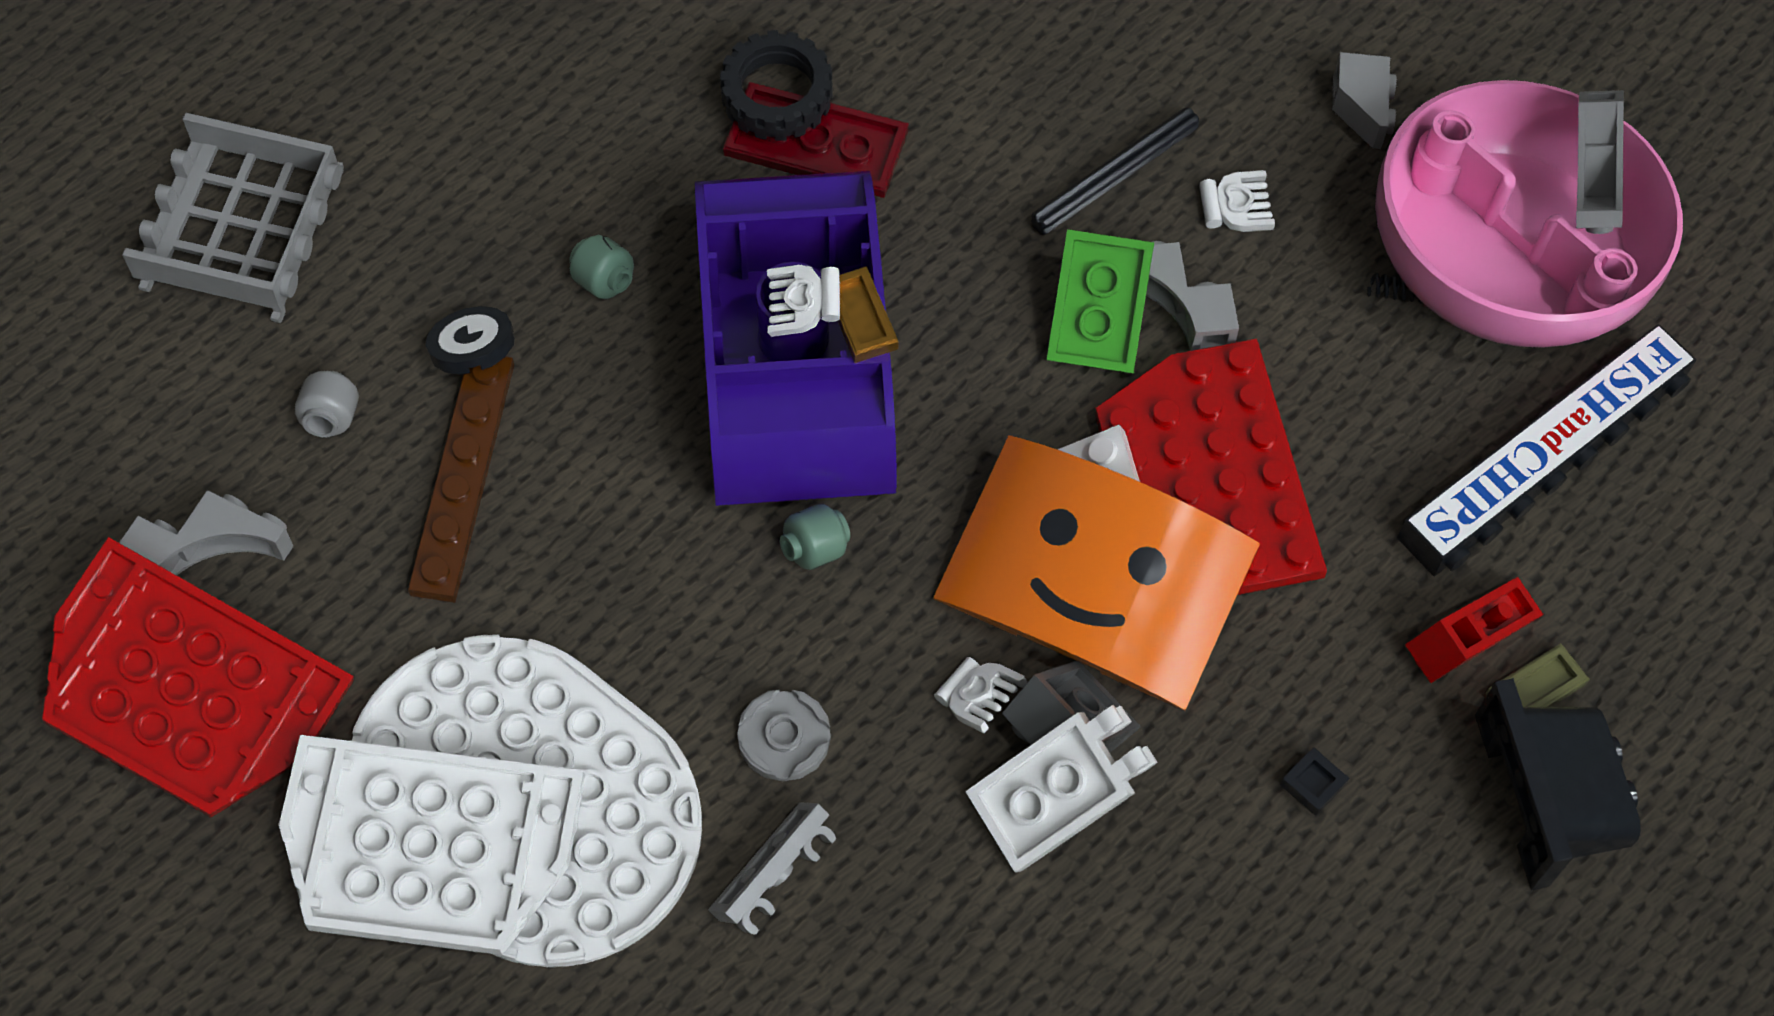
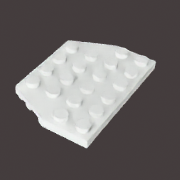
[279,735,585,955]

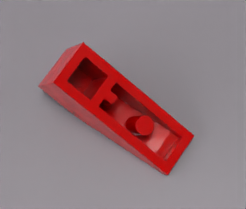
[1405,577,1544,683]

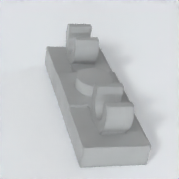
[708,802,836,935]

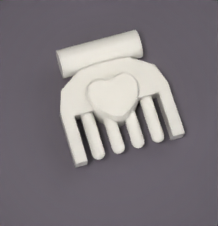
[1199,170,1275,232]
[767,265,840,337]
[934,657,1028,733]

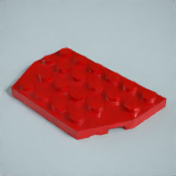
[1095,339,1327,595]
[42,537,354,817]

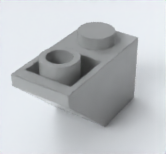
[1332,52,1397,149]

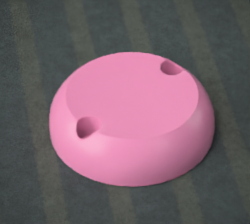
[1375,80,1683,347]

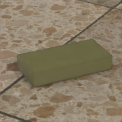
[1485,643,1590,707]

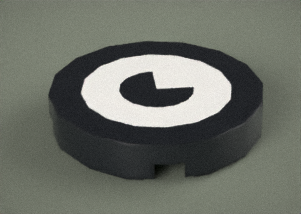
[426,306,515,375]

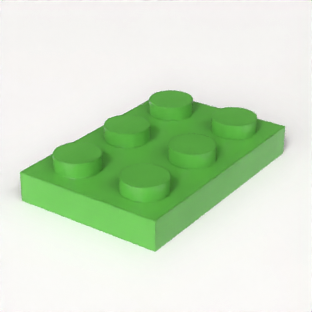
[1047,229,1154,374]

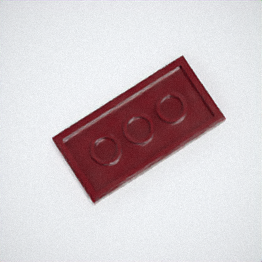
[723,82,909,198]

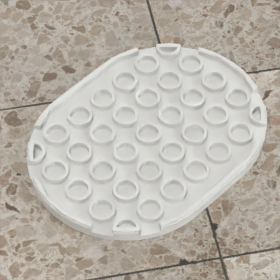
[352,635,702,967]

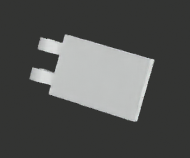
[965,705,1157,872]

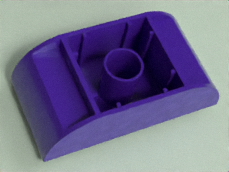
[695,171,897,506]

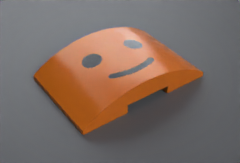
[933,435,1260,711]

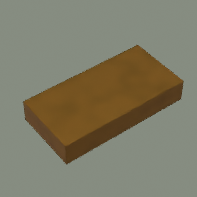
[838,266,899,363]

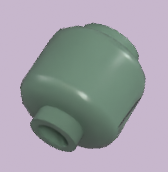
[569,235,634,299]
[780,504,851,570]

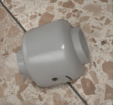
[295,371,359,438]

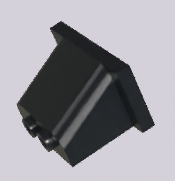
[1475,678,1641,890]

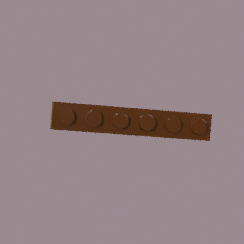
[408,356,514,603]

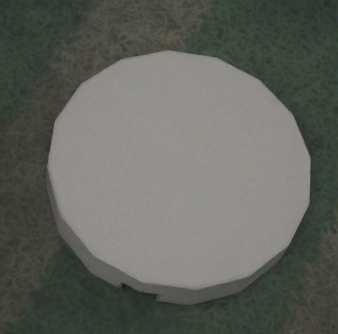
[737,689,831,782]

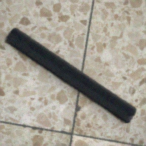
[1031,107,1200,234]

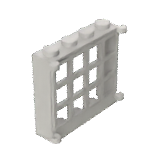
[123,113,344,323]

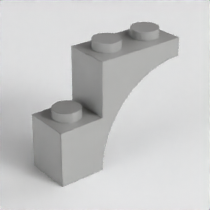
[1576,90,1624,234]
[1146,241,1239,351]
[119,490,293,575]

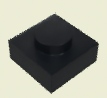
[1280,747,1350,816]

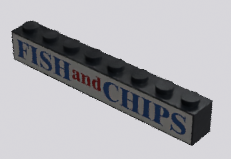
[1397,324,1696,577]

